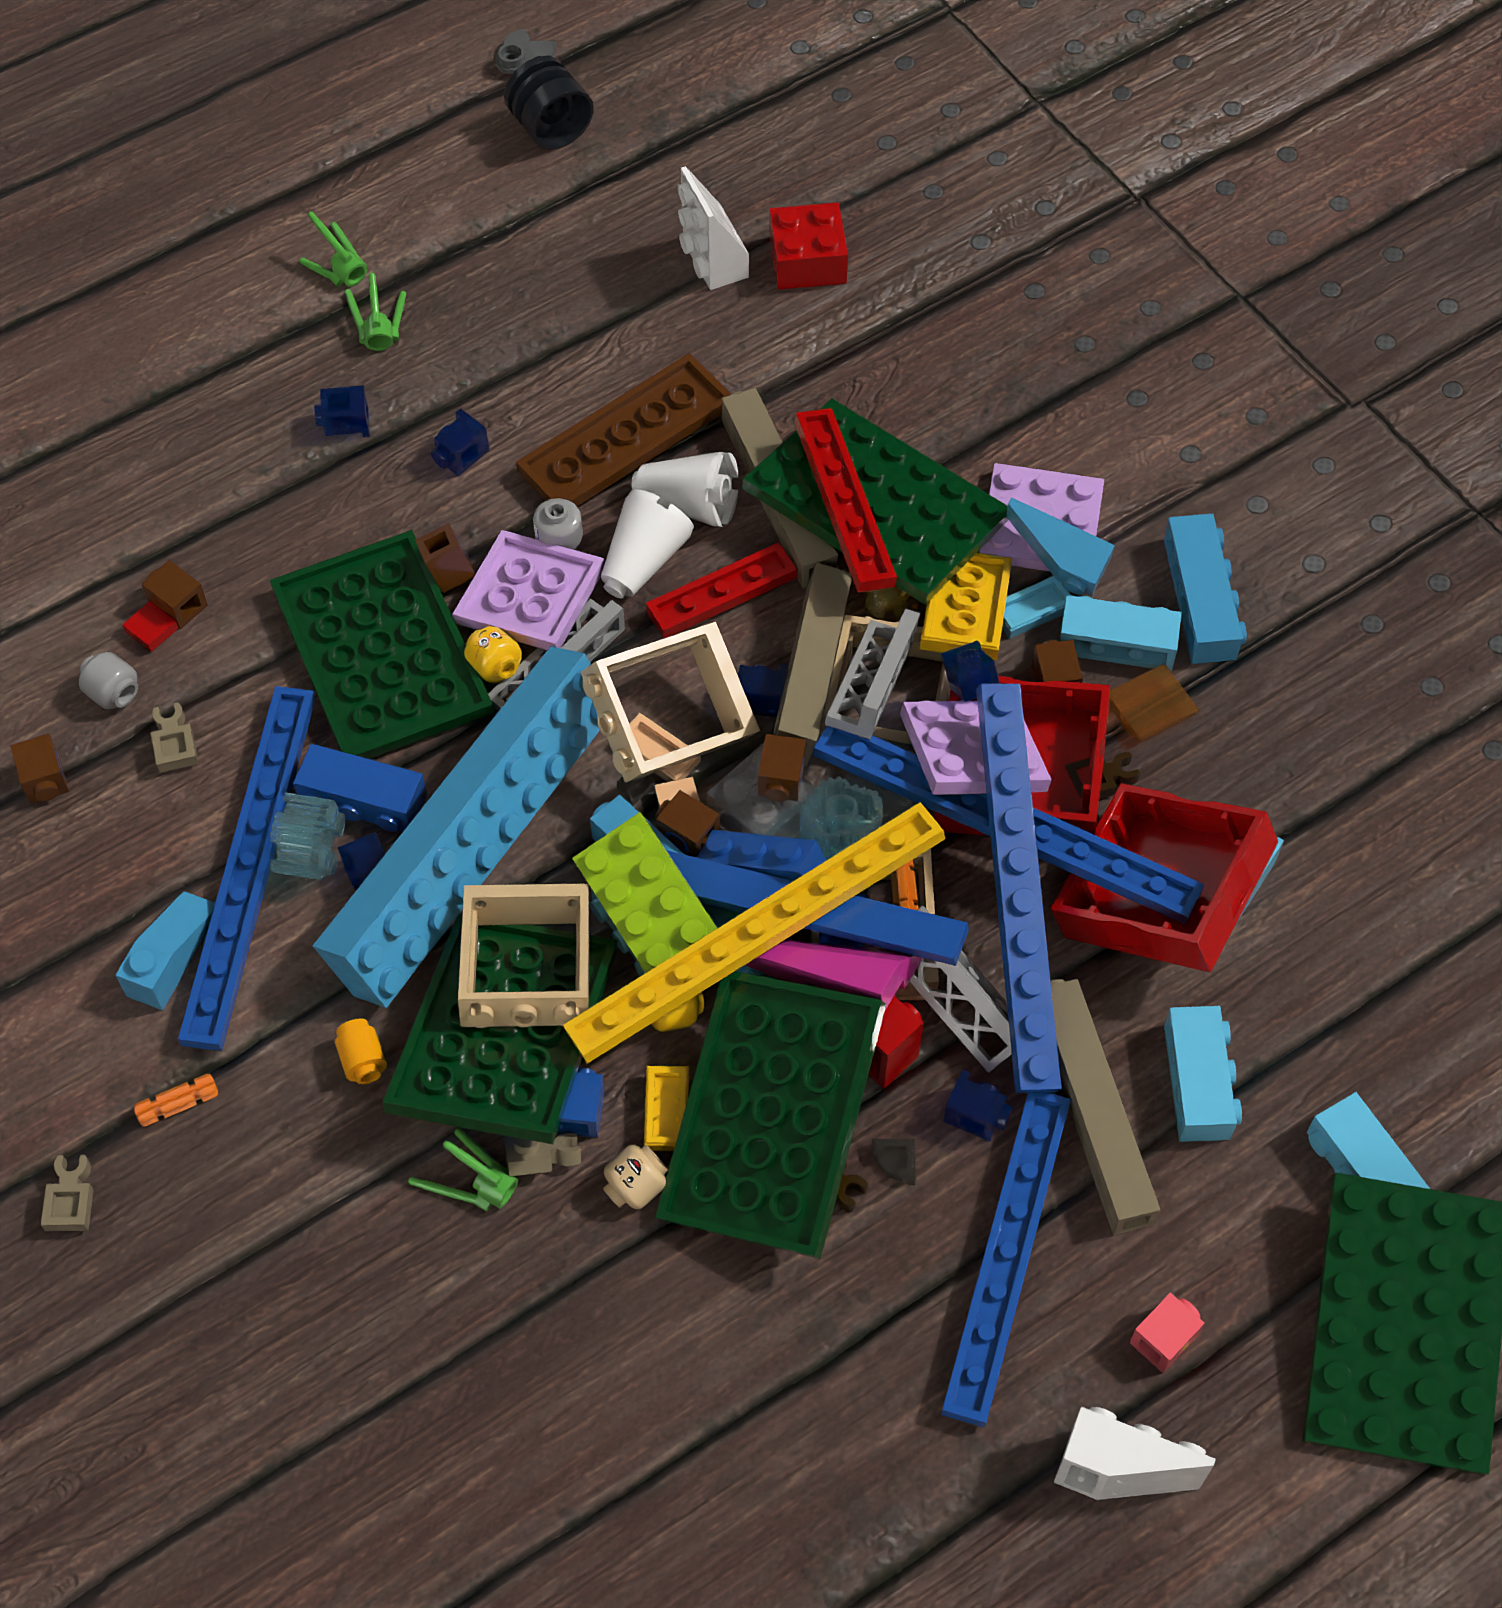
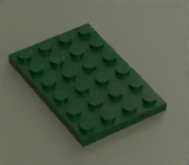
[742,398,1008,605]
[269,530,494,759]
[383,913,617,1144]
[655,971,887,1259]
[1302,1173,1502,1476]

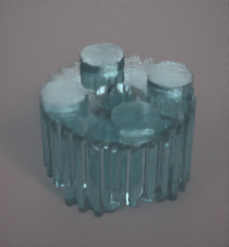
[800,776,883,860]
[270,793,345,880]

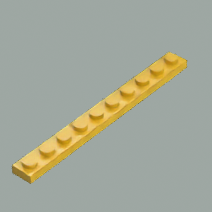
[563,802,945,1064]

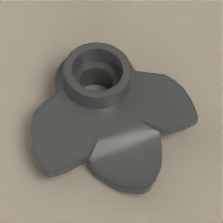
[495,29,556,74]

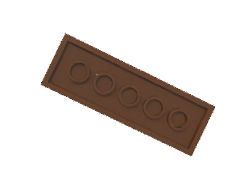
[516,353,731,507]

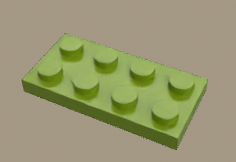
[572,812,717,973]

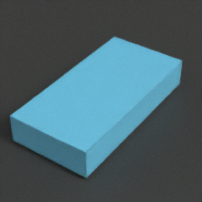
[1002,576,1071,639]

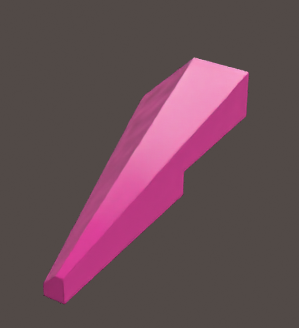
[745,940,923,1010]

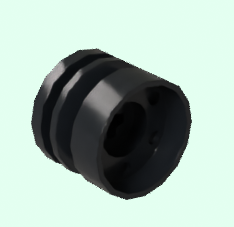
[504,55,594,150]

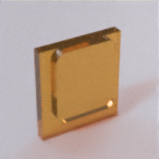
[1109,664,1199,743]

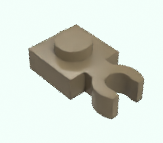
[151,703,199,773]
[503,1133,581,1177]
[41,1155,94,1231]

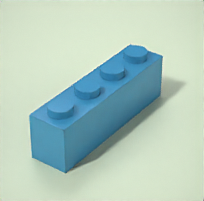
[1163,514,1247,664]

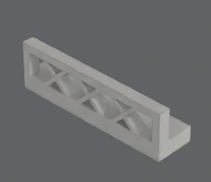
[488,599,625,711]
[825,609,920,740]
[909,905,1012,1073]

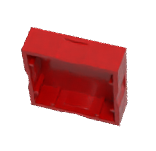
[934,672,1110,836]
[1051,783,1278,973]

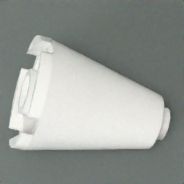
[632,452,738,527]
[601,489,694,599]

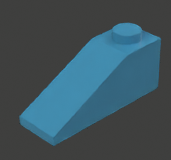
[1006,497,1115,597]
[115,891,215,1011]

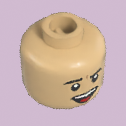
[603,1145,668,1209]

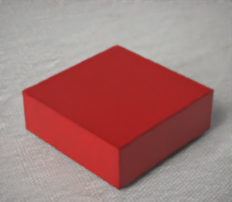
[122,601,179,652]

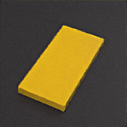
[920,553,1012,661]

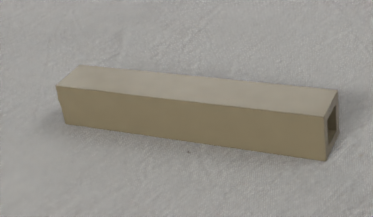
[722,388,838,588]
[773,562,852,766]
[1051,979,1160,1235]

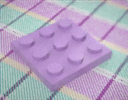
[979,463,1104,571]
[452,530,605,650]
[900,700,1051,795]

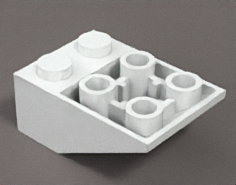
[677,166,749,290]
[1054,1407,1216,1500]

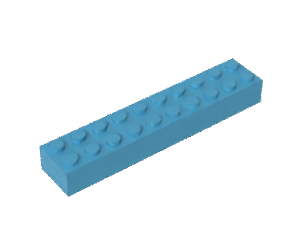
[313,646,600,1008]

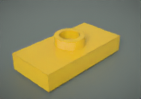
[644,1066,689,1151]

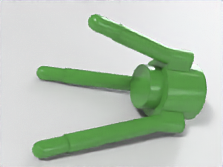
[299,211,367,287]
[345,273,406,351]
[408,1128,518,1212]

